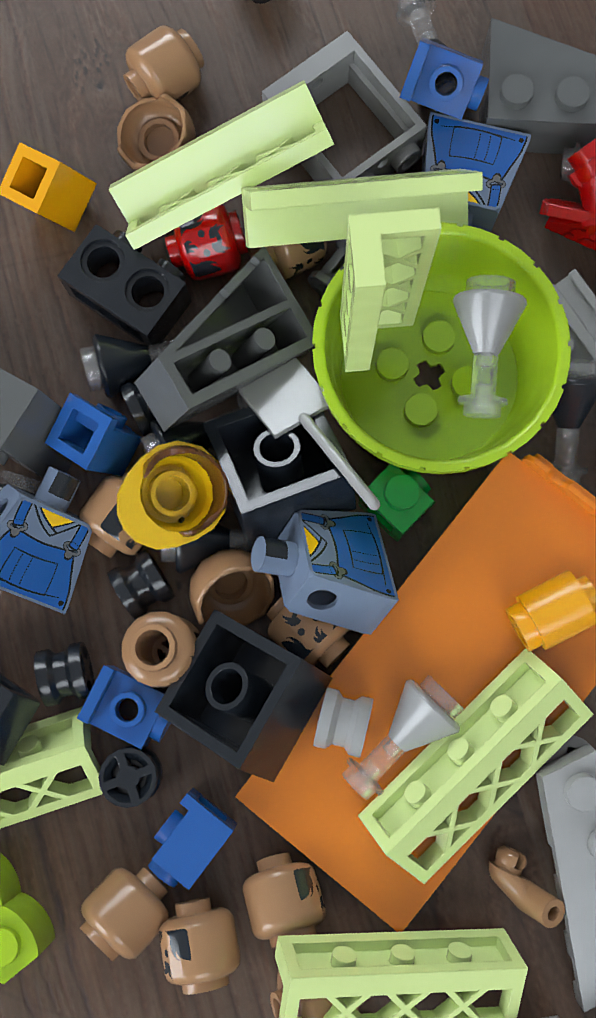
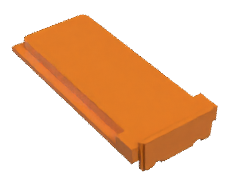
[235,453,596,932]

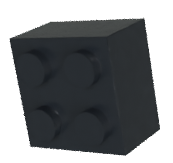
[203,406,356,549]
[154,609,333,782]

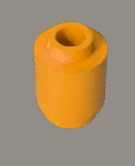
[506,570,596,652]

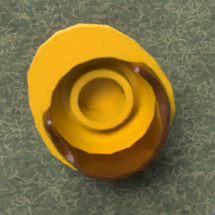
[117,440,230,550]

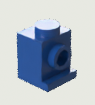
[399,37,489,120]
[45,393,142,476]
[77,665,171,749]
[148,788,237,890]

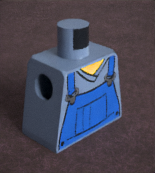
[421,112,531,232]
[0,466,92,614]
[251,509,399,635]

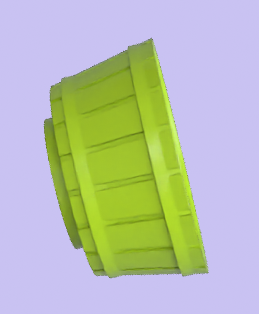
[312,222,571,474]

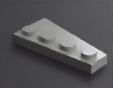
[535,744,596,1012]

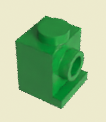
[358,464,436,542]

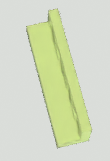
[109,80,334,250]
[241,169,483,248]
[340,207,442,372]
[358,648,594,884]
[0,707,103,829]
[275,928,528,1018]

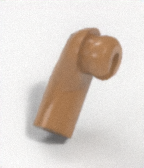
[488,845,565,928]

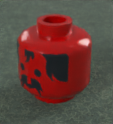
[165,204,249,281]

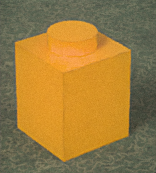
[0,142,97,232]

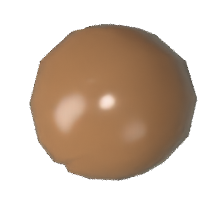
[117,94,197,171]
[189,549,275,626]

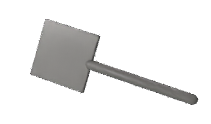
[239,358,380,510]

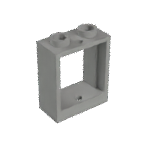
[262,31,427,181]

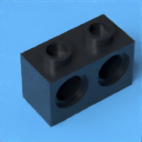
[57,224,192,352]

